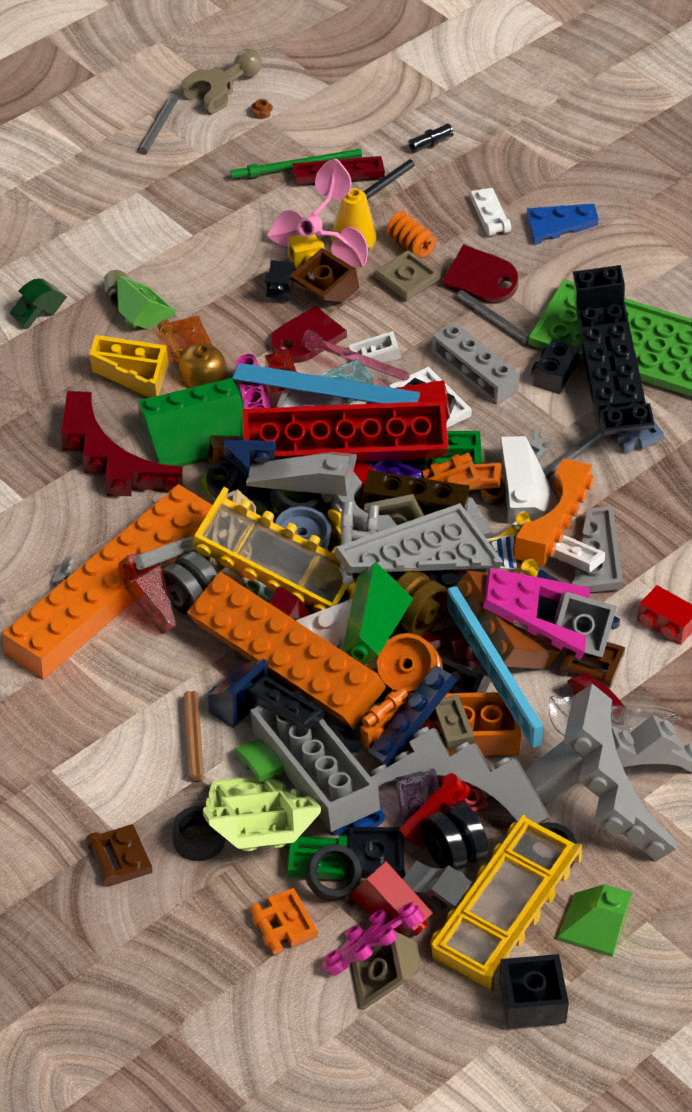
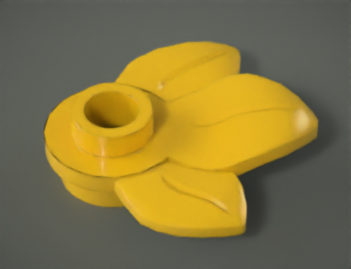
[326,509,341,546]

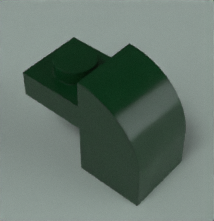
[9,278,67,329]

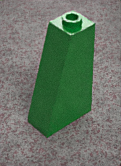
[343,562,413,665]

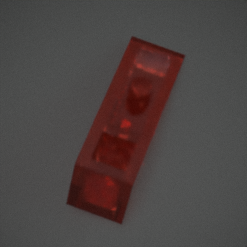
[118,552,177,634]

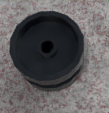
[421,801,488,870]

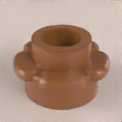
[251,99,273,119]

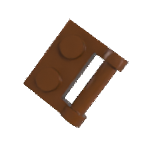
[560,642,626,688]
[85,824,152,886]

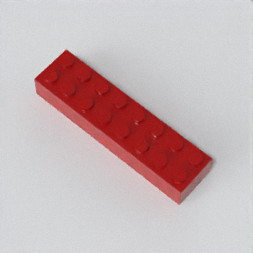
[241,401,448,466]

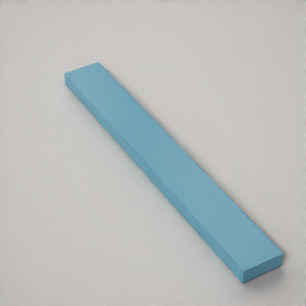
[446,586,543,748]

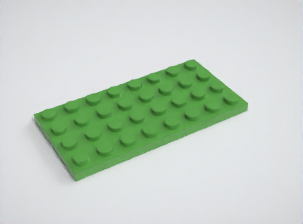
[528,279,692,397]

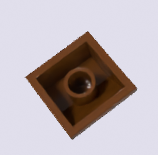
[290,248,359,302]

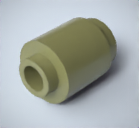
[104,270,127,305]

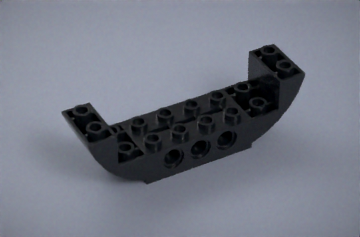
[573,265,655,436]

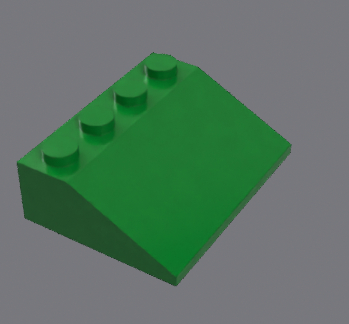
[138,378,245,466]

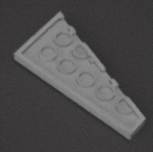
[334,503,503,573]

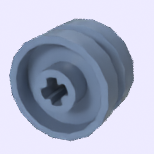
[272,506,331,573]

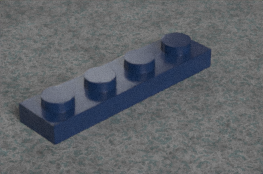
[368,665,457,767]

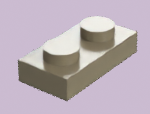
[433,695,474,748]

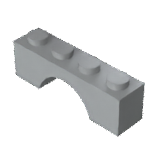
[321,472,397,532]

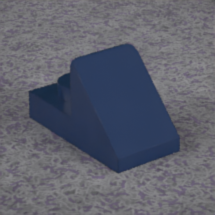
[223,440,276,478]

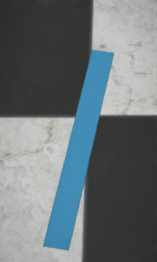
[233,363,420,403]

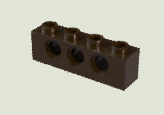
[362,470,470,516]

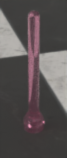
[301,329,409,381]

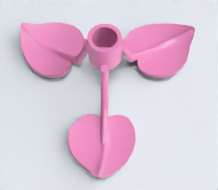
[267,158,368,267]

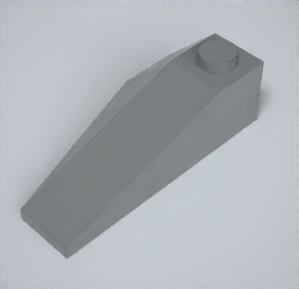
[246,452,357,496]

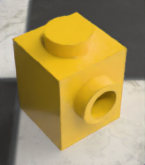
[288,234,324,270]

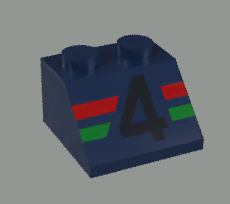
[208,659,268,728]

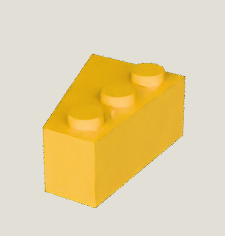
[89,335,168,398]

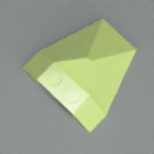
[203,776,321,851]

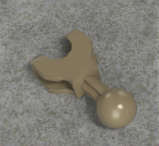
[180,49,262,114]

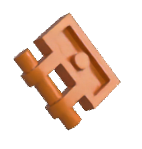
[422,452,482,490]
[360,687,408,750]
[249,888,318,955]

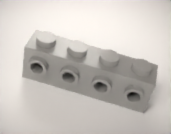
[432,322,520,404]

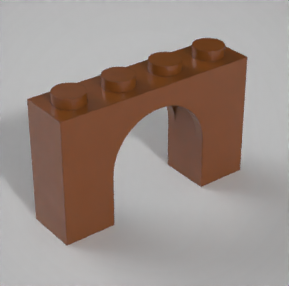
[456,571,561,669]

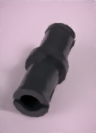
[408,123,454,153]

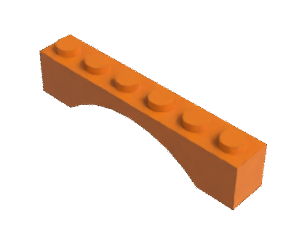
[514,458,595,566]

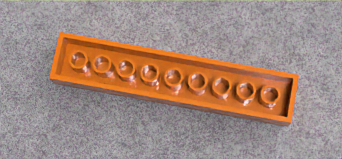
[2,484,214,680]

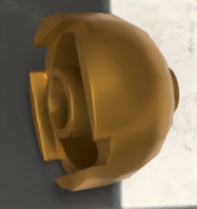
[179,343,227,388]

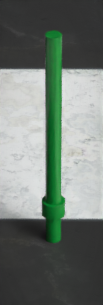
[230,149,362,179]

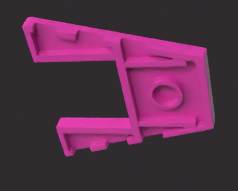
[483,568,590,660]

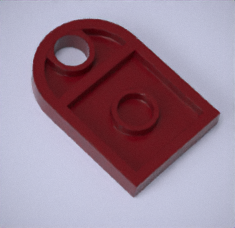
[442,244,519,303]
[271,306,347,363]

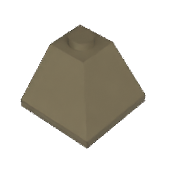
[352,932,422,1010]

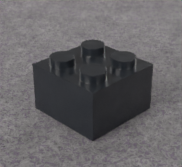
[499,954,569,1028]

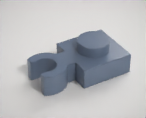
[617,422,664,453]

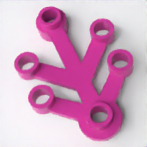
[322,902,424,976]

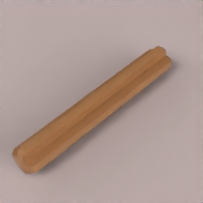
[184,691,204,782]

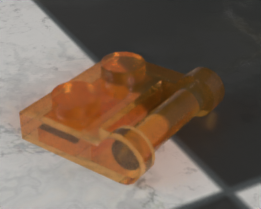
[158,316,212,362]

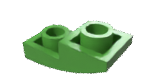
[234,738,284,783]

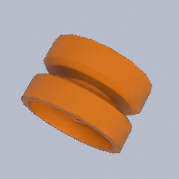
[377,633,443,697]

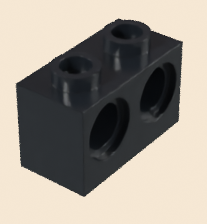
[531,338,580,394]

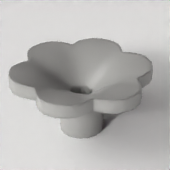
[52,556,74,584]

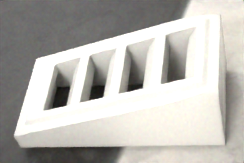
[347,331,402,366]

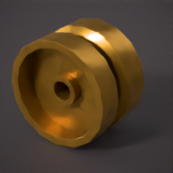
[397,571,447,636]

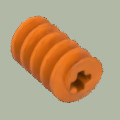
[387,211,437,258]

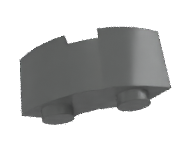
[403,860,472,914]

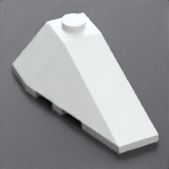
[501,436,557,524]

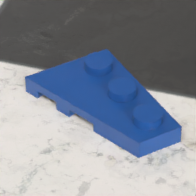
[526,204,599,245]

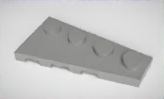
[572,506,624,592]

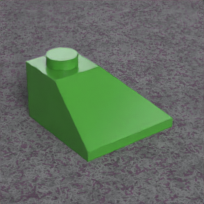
[117,275,176,329]
[557,884,632,957]

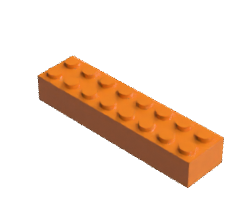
[187,572,386,729]

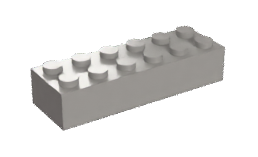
[250,690,380,832]

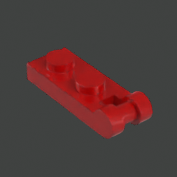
[399,773,470,846]

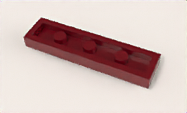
[292,156,385,185]

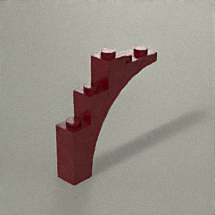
[61,391,184,497]

